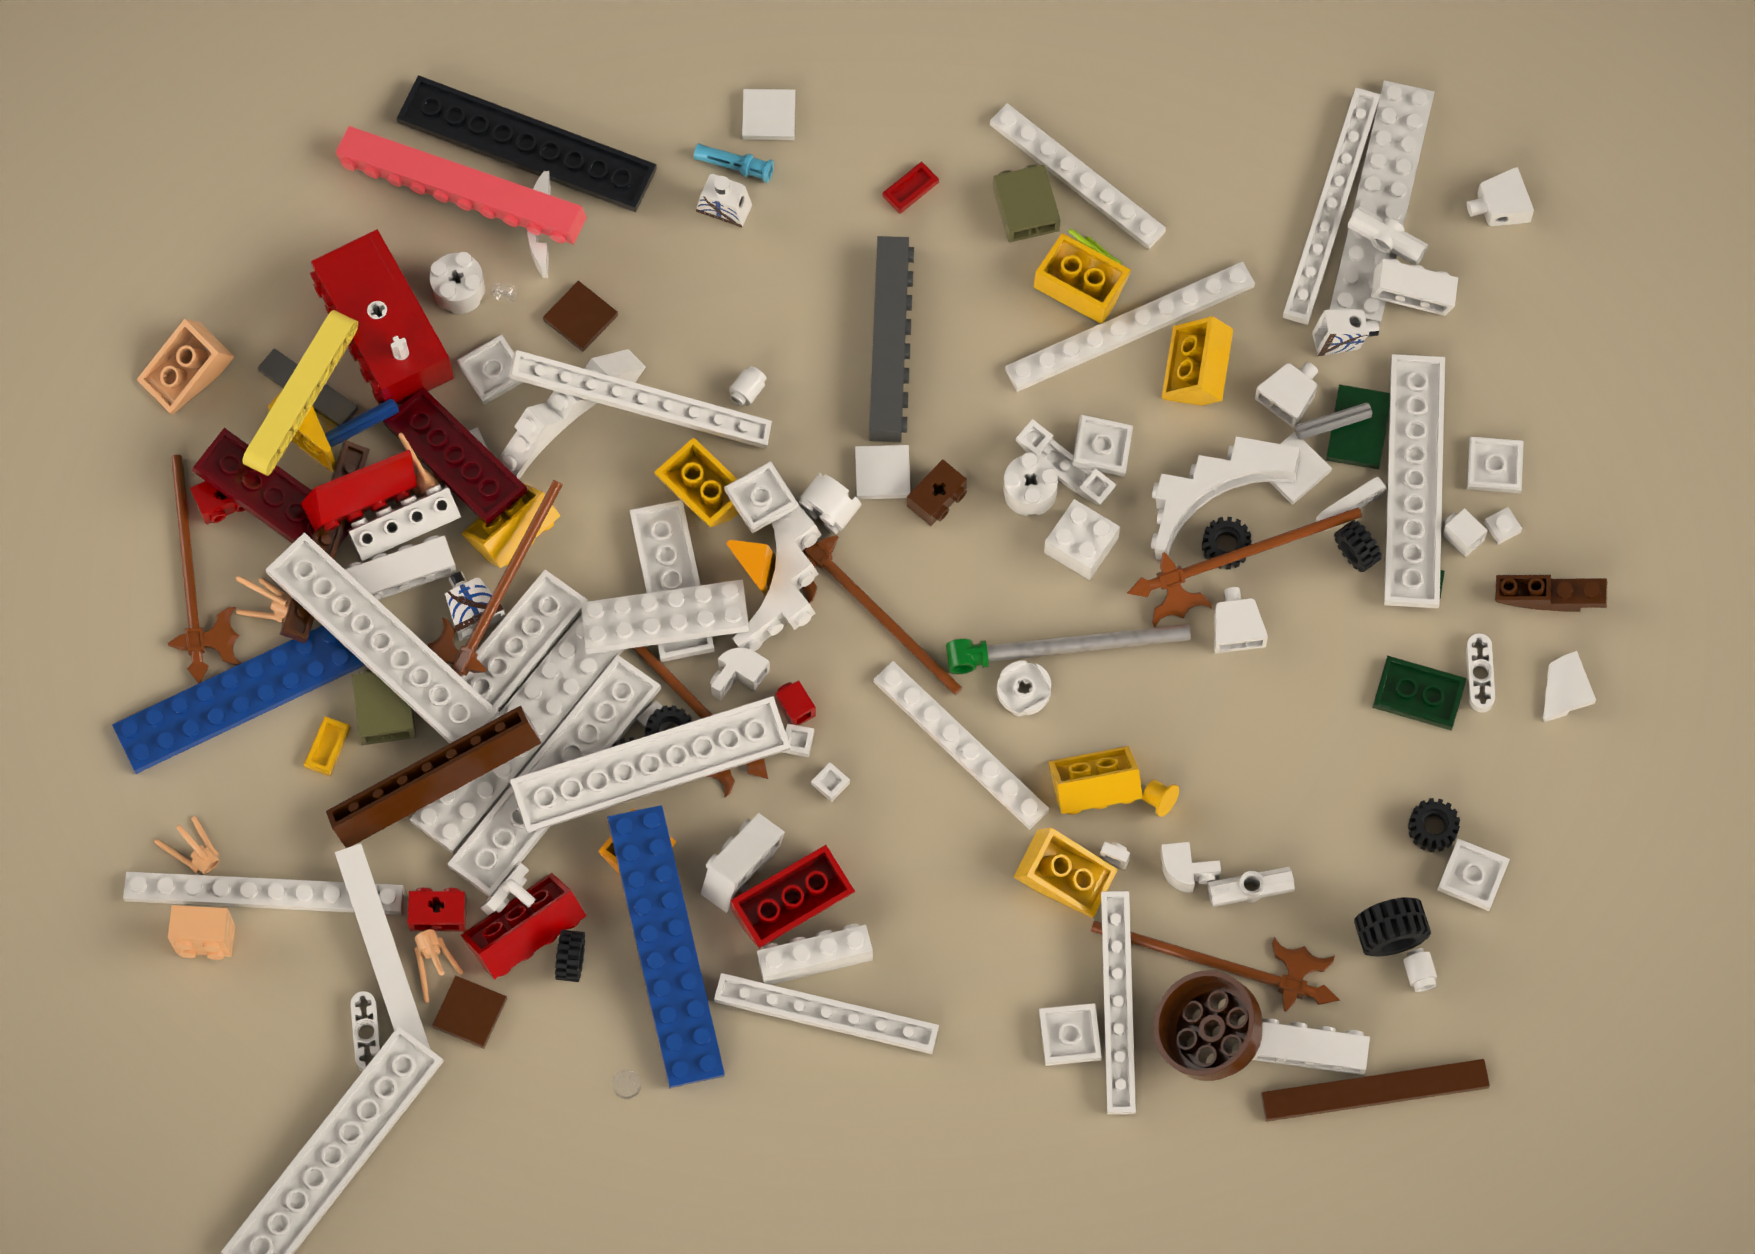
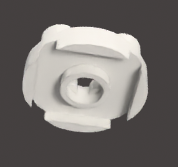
[997,660,1051,717]

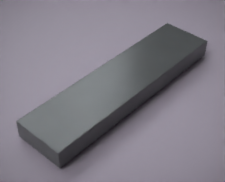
[258,348,358,426]

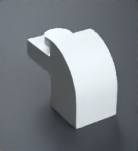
[710,648,770,701]
[1160,842,1221,893]

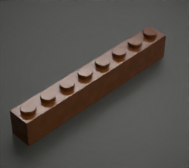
[326,705,541,848]

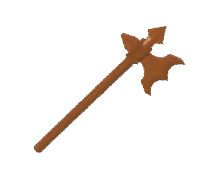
[168,455,241,684]
[428,480,563,676]
[1127,507,1362,628]
[802,535,962,695]
[632,646,769,798]
[1091,921,1340,1012]

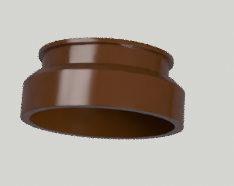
[1153,970,1262,1081]

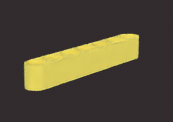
[242,310,358,476]

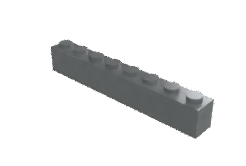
[869,236,914,442]

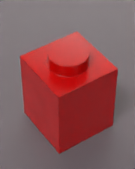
[775,680,816,726]

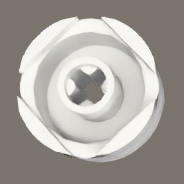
[430,252,485,314]
[1003,452,1058,516]
[798,472,862,535]

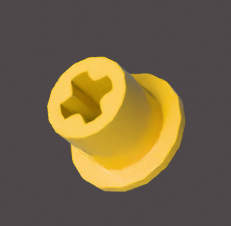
[1143,779,1179,817]

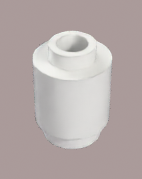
[729,366,767,407]
[1403,948,1437,992]

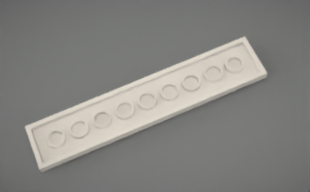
[1329,80,1435,326]
[1384,354,1445,608]
[265,533,499,743]
[410,614,624,855]
[447,655,661,897]
[510,696,791,834]
[221,1026,444,1254]

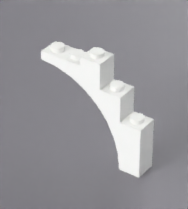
[498,349,646,479]
[1151,436,1300,560]
[732,505,822,651]

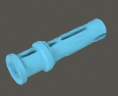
[694,143,774,183]

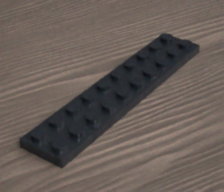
[397,75,657,212]

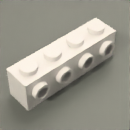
[347,484,461,561]
[345,535,457,600]
[757,923,873,985]
[1252,1018,1370,1075]

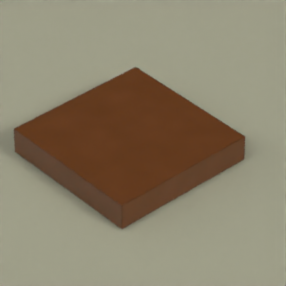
[543,280,618,352]
[432,975,507,1049]

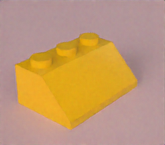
[1033,233,1131,324]
[1161,316,1233,406]
[654,437,739,528]
[461,482,560,569]
[1048,746,1143,814]

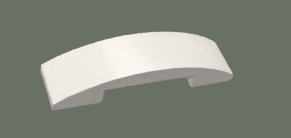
[527,171,551,278]
[1016,419,1116,506]

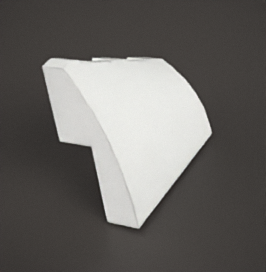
[1542,651,1596,722]

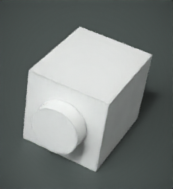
[1443,508,1488,558]

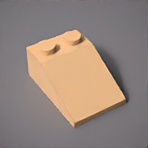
[137,319,235,414]

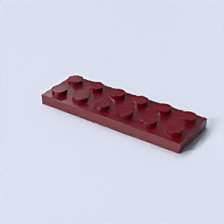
[383,387,528,525]
[192,427,354,547]

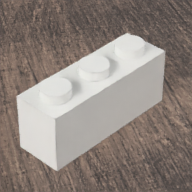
[1371,259,1458,316]

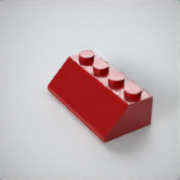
[301,449,416,532]
[730,845,855,949]
[460,873,586,980]

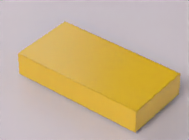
[304,716,351,776]

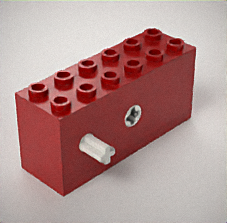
[310,229,454,406]

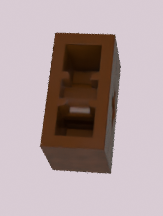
[907,459,967,526]

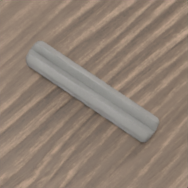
[1295,403,1372,440]

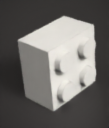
[1044,499,1120,581]

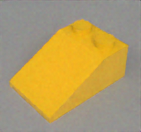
[268,391,336,473]
[1014,828,1118,918]

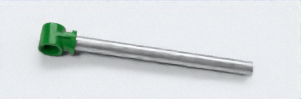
[946,624,1191,674]

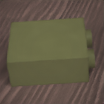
[993,164,1061,242]
[352,670,416,745]

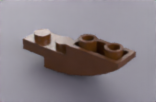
[1495,575,1608,612]

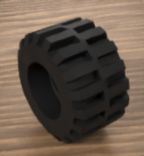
[1354,897,1431,957]

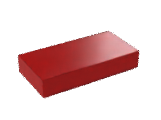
[883,161,939,214]

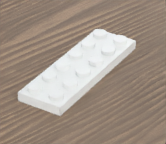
[630,500,715,662]
[461,570,588,711]
[581,579,749,654]

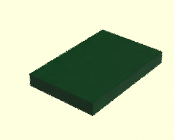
[1326,384,1390,470]
[1372,655,1467,731]

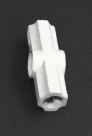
[1348,206,1428,265]
[1207,866,1295,907]

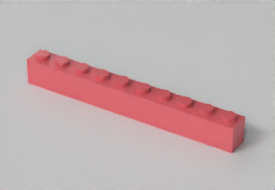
[335,126,587,245]

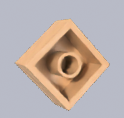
[168,905,235,960]

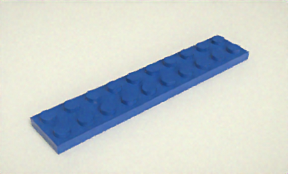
[112,625,366,774]
[607,805,725,1089]

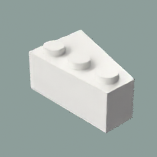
[701,813,785,913]

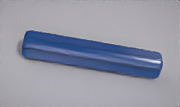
[325,399,399,447]

